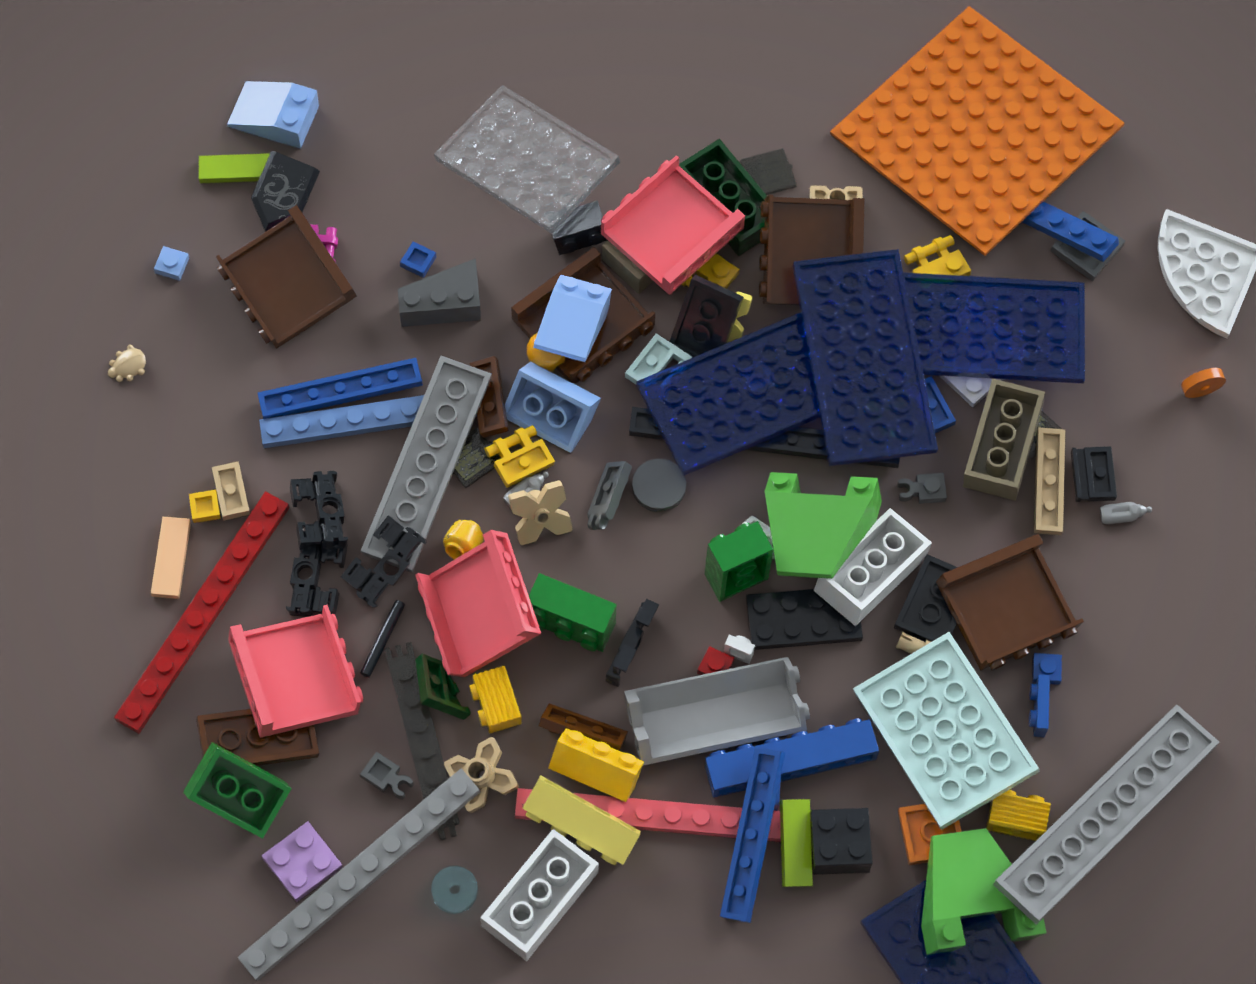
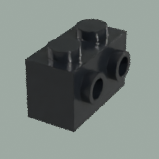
[547,200,608,255]

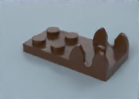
[196,709,319,766]

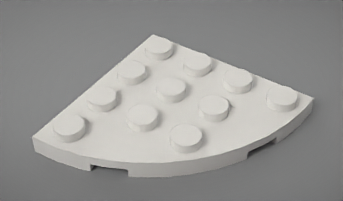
[1158,209,1256,339]

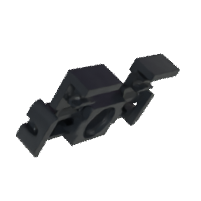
[290,471,348,550]
[341,515,427,607]
[286,531,348,617]
[606,598,659,687]

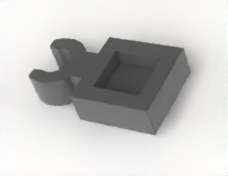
[897,473,947,504]
[360,752,413,799]

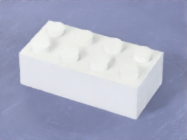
[814,508,932,626]
[480,829,599,961]

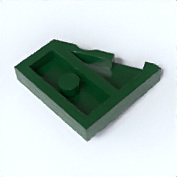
[415,653,471,720]

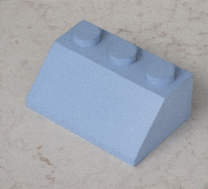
[505,362,601,453]

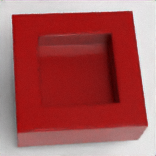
[697,646,734,675]

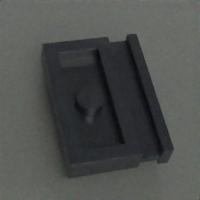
[1071,446,1117,502]

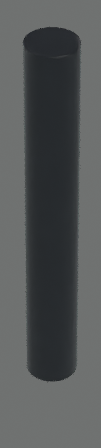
[360,600,405,678]

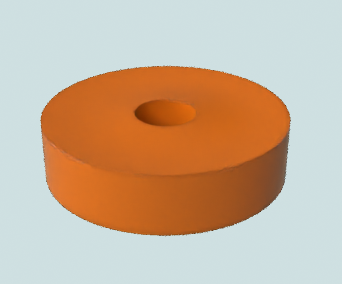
[1181,368,1226,398]

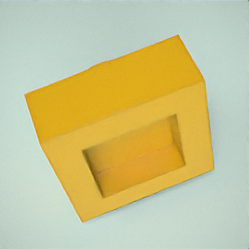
[189,490,221,523]

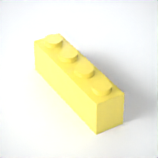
[522,775,640,865]

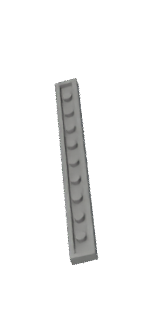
[238,768,481,981]

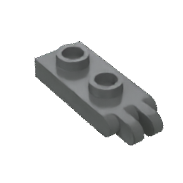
[587,461,632,530]

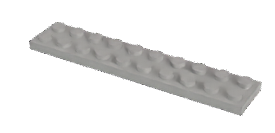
[993,705,1219,925]

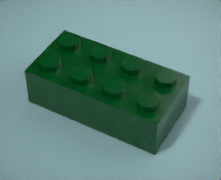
[679,138,767,256]

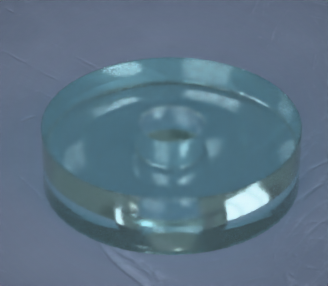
[431,866,478,914]

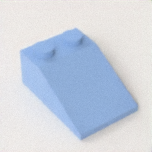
[227,81,319,149]
[533,275,612,362]

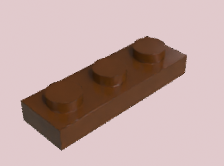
[470,356,509,438]
[539,703,628,751]

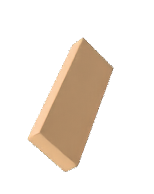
[151,516,191,599]

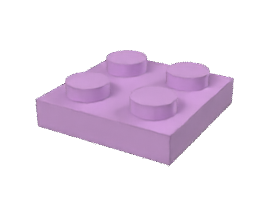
[261,821,343,902]

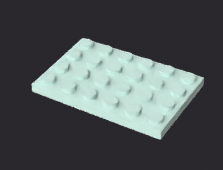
[853,632,1040,830]

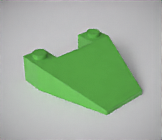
[765,472,882,579]
[921,828,1047,955]

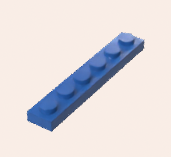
[258,358,423,419]
[720,747,785,923]

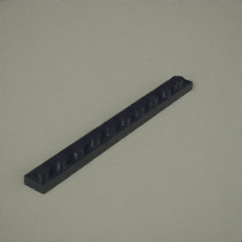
[629,407,902,468]

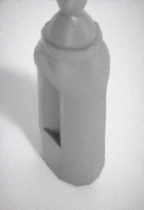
[503,471,549,509]
[1100,502,1152,524]

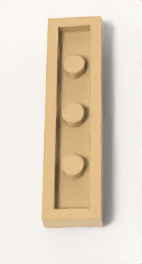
[1034,427,1065,535]

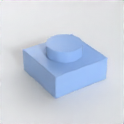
[154,246,189,281]

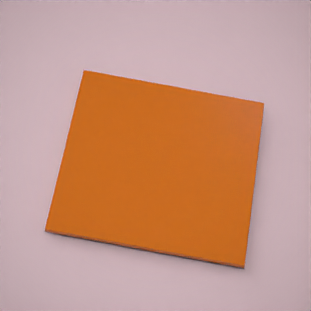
[830,6,1125,256]

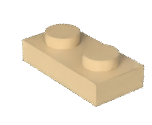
[212,461,250,521]

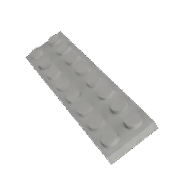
[361,355,492,573]

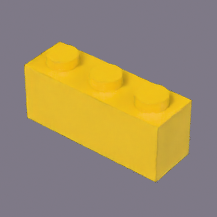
[548,728,644,802]

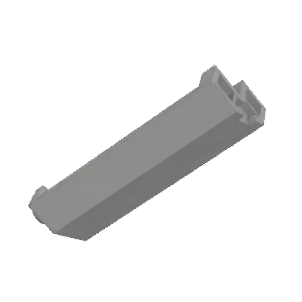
[624,657,810,765]

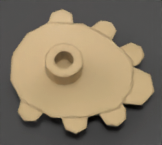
[108,345,146,382]

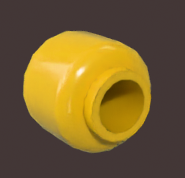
[443,520,484,560]

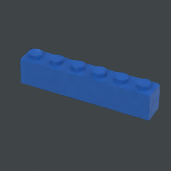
[704,718,879,798]

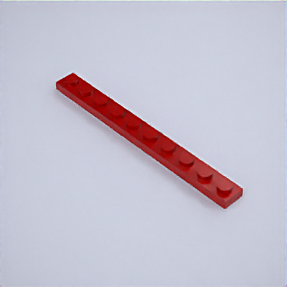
[114,491,290,734]

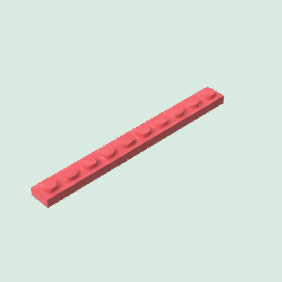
[515,788,781,842]

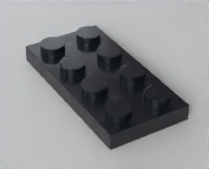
[746,589,863,650]

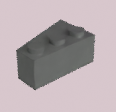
[398,258,481,327]

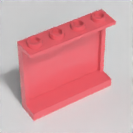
[601,155,745,295]
[415,530,541,677]
[228,605,363,738]

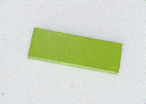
[199,153,270,183]
[780,799,813,887]

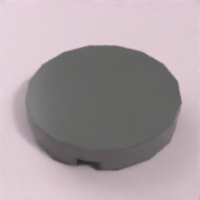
[632,458,686,512]

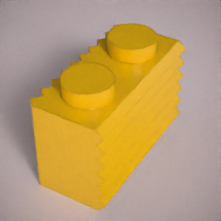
[469,666,522,734]
[986,790,1051,841]

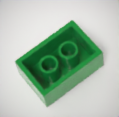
[704,521,773,602]
[529,573,617,652]
[183,742,292,839]

